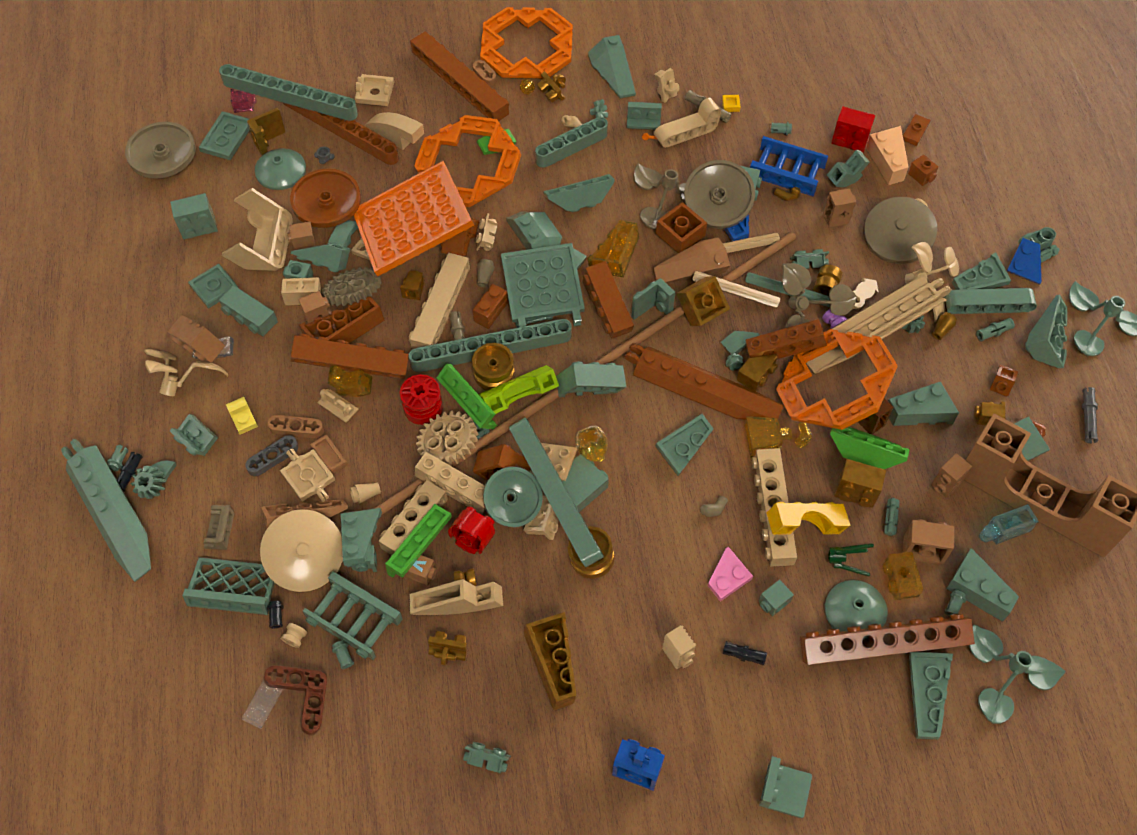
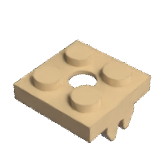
[355,74,394,106]

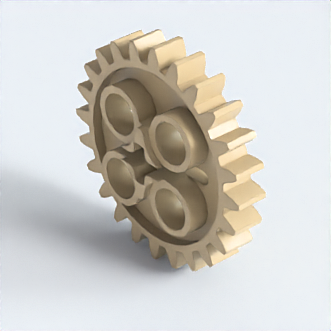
[416,411,479,466]

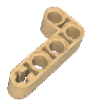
[654,98,721,148]

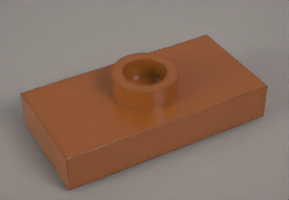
[903,114,931,146]

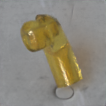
[795,422,812,448]

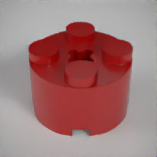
[448,506,495,554]

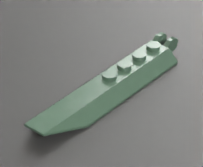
[61,439,151,582]

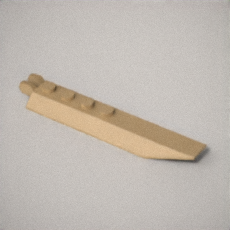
[806,274,952,374]

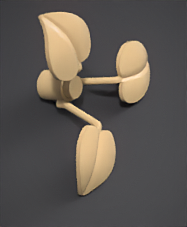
[905,242,959,323]
[144,349,228,396]

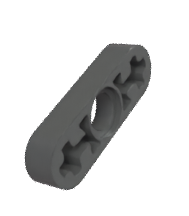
[245,435,298,476]

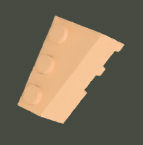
[866,126,909,185]

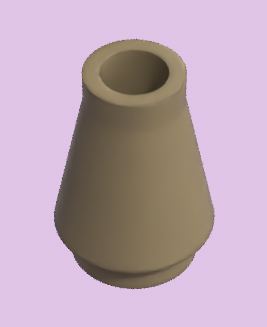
[477,259,495,287]

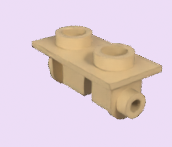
[475,213,497,251]
[317,389,359,423]

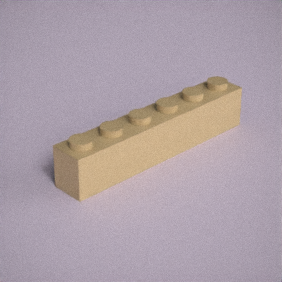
[409,253,470,349]

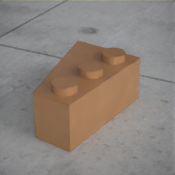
[167,315,225,363]

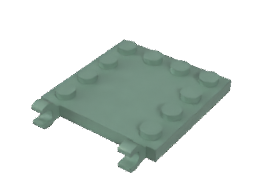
[501,243,585,327]

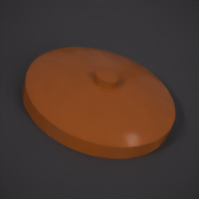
[290,169,361,228]

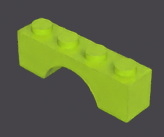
[478,365,559,414]

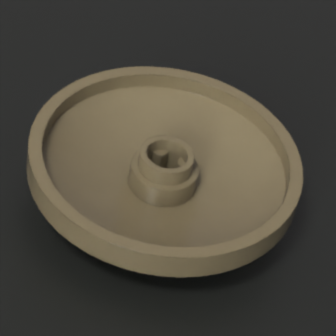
[125,122,196,178]
[684,160,755,229]
[864,197,937,264]

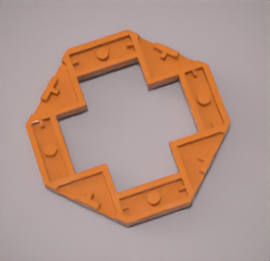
[480,7,573,78]
[414,115,521,207]
[776,329,898,430]

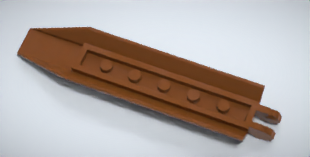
[624,343,784,422]

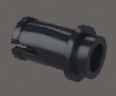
[267,601,284,629]

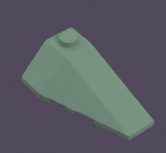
[588,35,636,98]

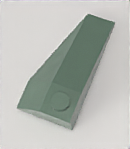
[1025,294,1067,369]

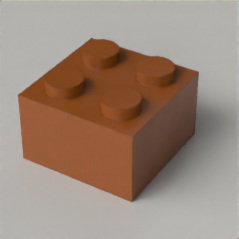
[656,202,707,253]

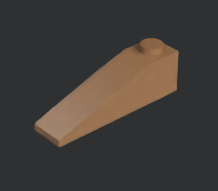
[653,238,730,283]
[261,499,348,531]

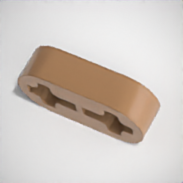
[473,60,497,86]

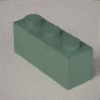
[219,285,278,336]

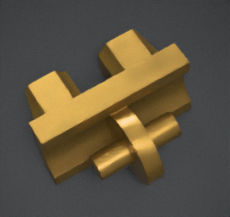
[537,71,566,103]
[428,631,467,666]

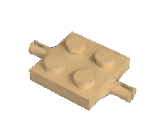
[280,449,335,502]

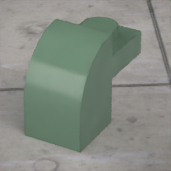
[827,150,870,187]

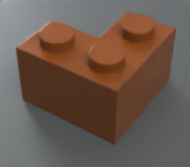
[440,218,479,257]
[473,444,531,481]

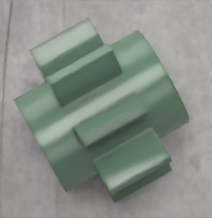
[902,315,925,334]

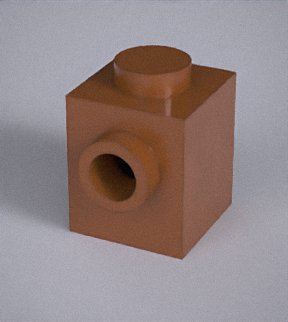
[908,154,939,186]

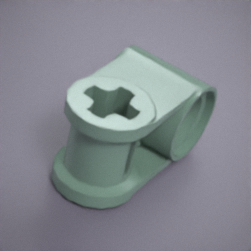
[1018,227,1056,251]

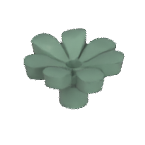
[590,99,608,118]

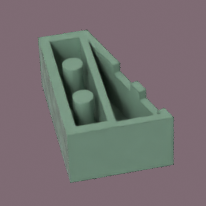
[556,361,626,397]
[888,382,959,426]
[946,548,1019,622]

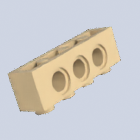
[415,452,486,515]
[379,480,448,556]

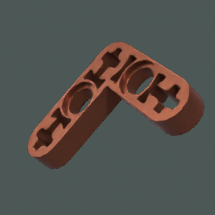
[263,666,327,735]

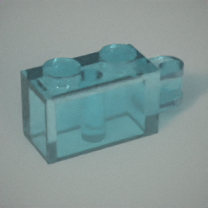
[979,504,1039,545]

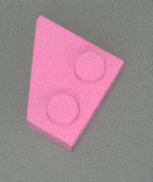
[708,547,753,602]

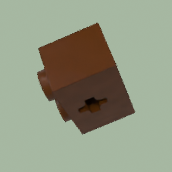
[858,398,893,435]

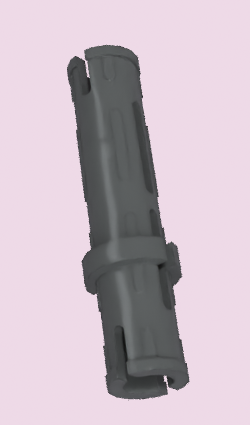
[1082,387,1098,444]

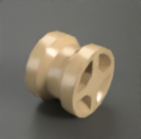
[280,623,307,648]

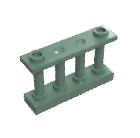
[303,572,403,660]

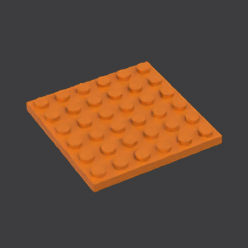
[354,161,474,277]

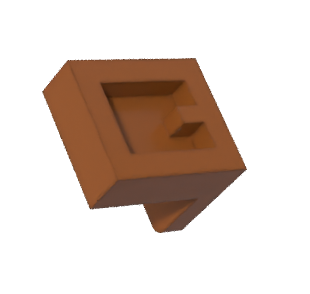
[990,365,1018,396]

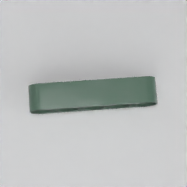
[535,117,608,168]
[944,288,1037,314]

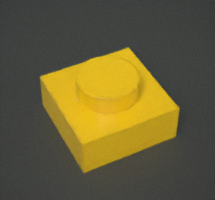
[722,95,741,112]

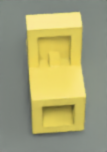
[226,397,258,435]

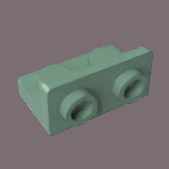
[627,102,662,130]

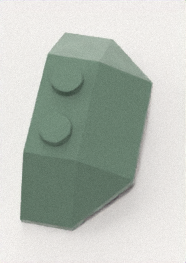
[544,174,615,212]
[506,211,562,250]

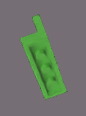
[437,364,497,429]
[385,504,452,578]

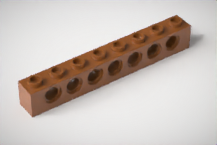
[800,614,975,665]

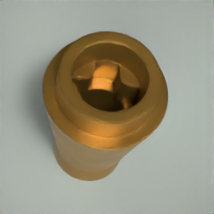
[932,312,957,340]

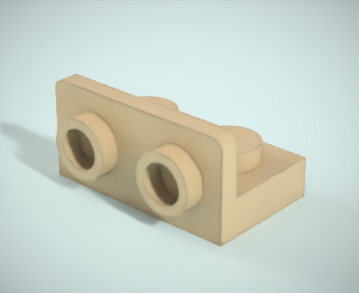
[524,496,559,540]

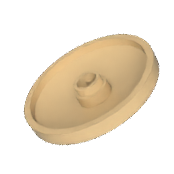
[260,510,343,592]

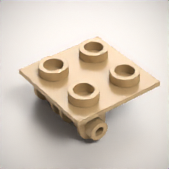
[530,443,578,481]

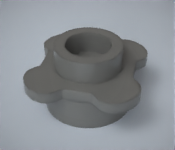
[314,147,334,164]

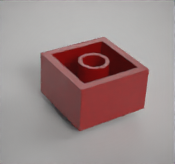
[831,106,876,153]

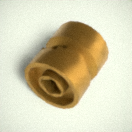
[813,265,843,296]

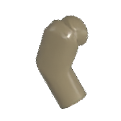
[700,496,728,517]

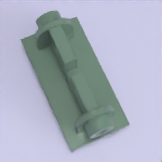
[790,249,829,269]
[463,742,511,774]

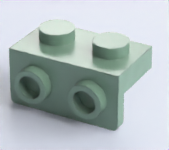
[170,414,218,456]

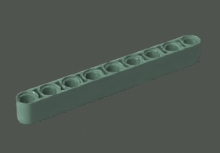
[219,64,358,121]
[409,319,572,372]
[509,417,604,567]

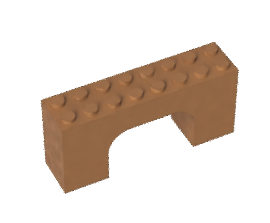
[964,414,1137,558]

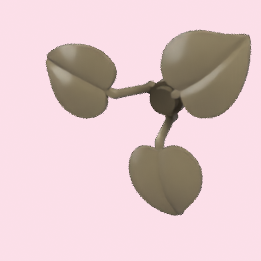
[634,163,686,229]
[782,263,856,328]

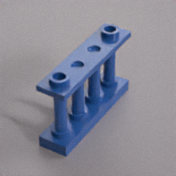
[750,136,828,197]

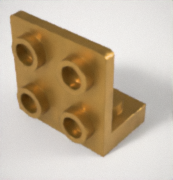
[247,108,285,156]

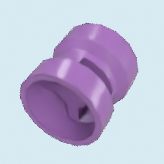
[822,309,848,329]

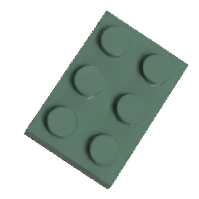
[199,111,250,160]

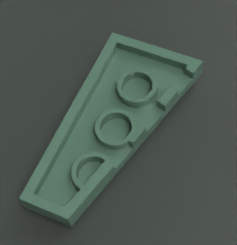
[909,652,953,740]

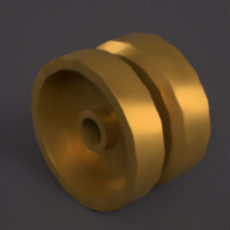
[472,343,515,390]
[567,526,615,579]

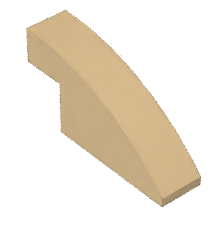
[364,112,424,150]
[410,579,503,615]

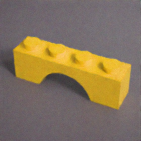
[766,502,851,535]

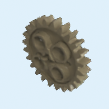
[323,267,382,306]

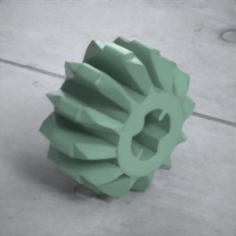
[130,465,166,499]

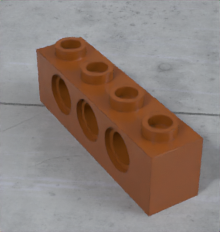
[746,319,827,359]

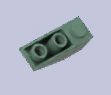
[291,243,350,272]

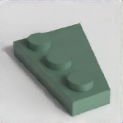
[952,252,1011,290]
[655,414,714,476]
[341,508,382,566]

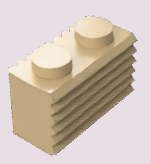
[662,625,696,669]

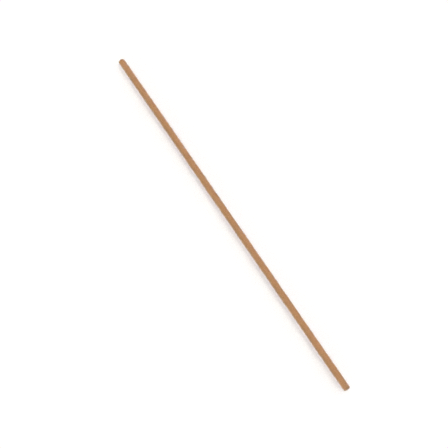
[339,232,796,536]

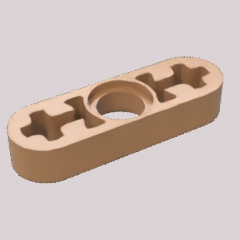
[267,415,324,438]

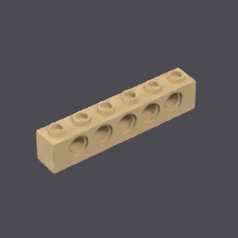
[752,448,797,567]

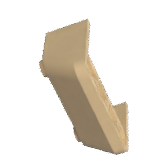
[222,188,293,271]

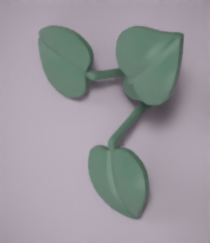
[1069,281,1137,356]
[969,624,1065,724]

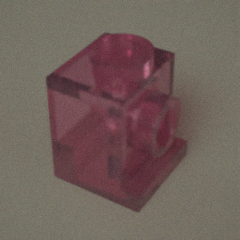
[230,89,257,113]

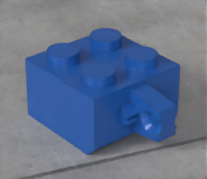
[612,739,665,791]

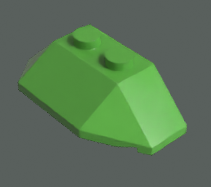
[830,427,910,469]

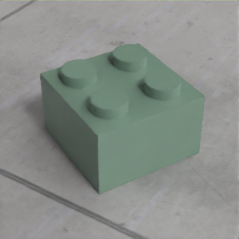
[170,193,218,240]

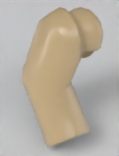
[561,115,582,128]

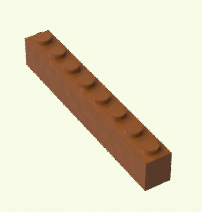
[410,31,509,121]

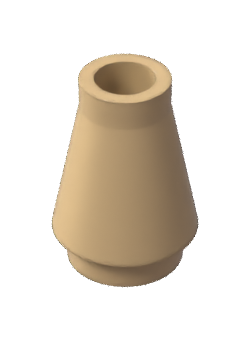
[350,482,381,504]

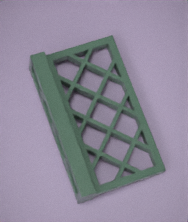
[182,557,275,615]

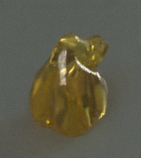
[575,426,608,462]

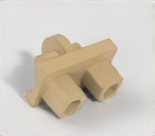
[655,68,679,103]

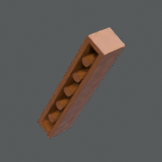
[290,334,409,380]

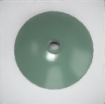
[255,148,306,190]
[483,467,543,527]
[824,580,888,640]

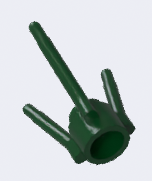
[828,544,874,576]

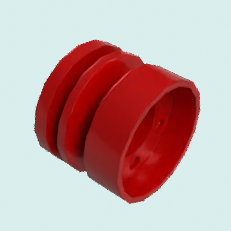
[400,374,443,425]

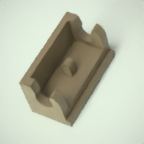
[203,505,235,550]

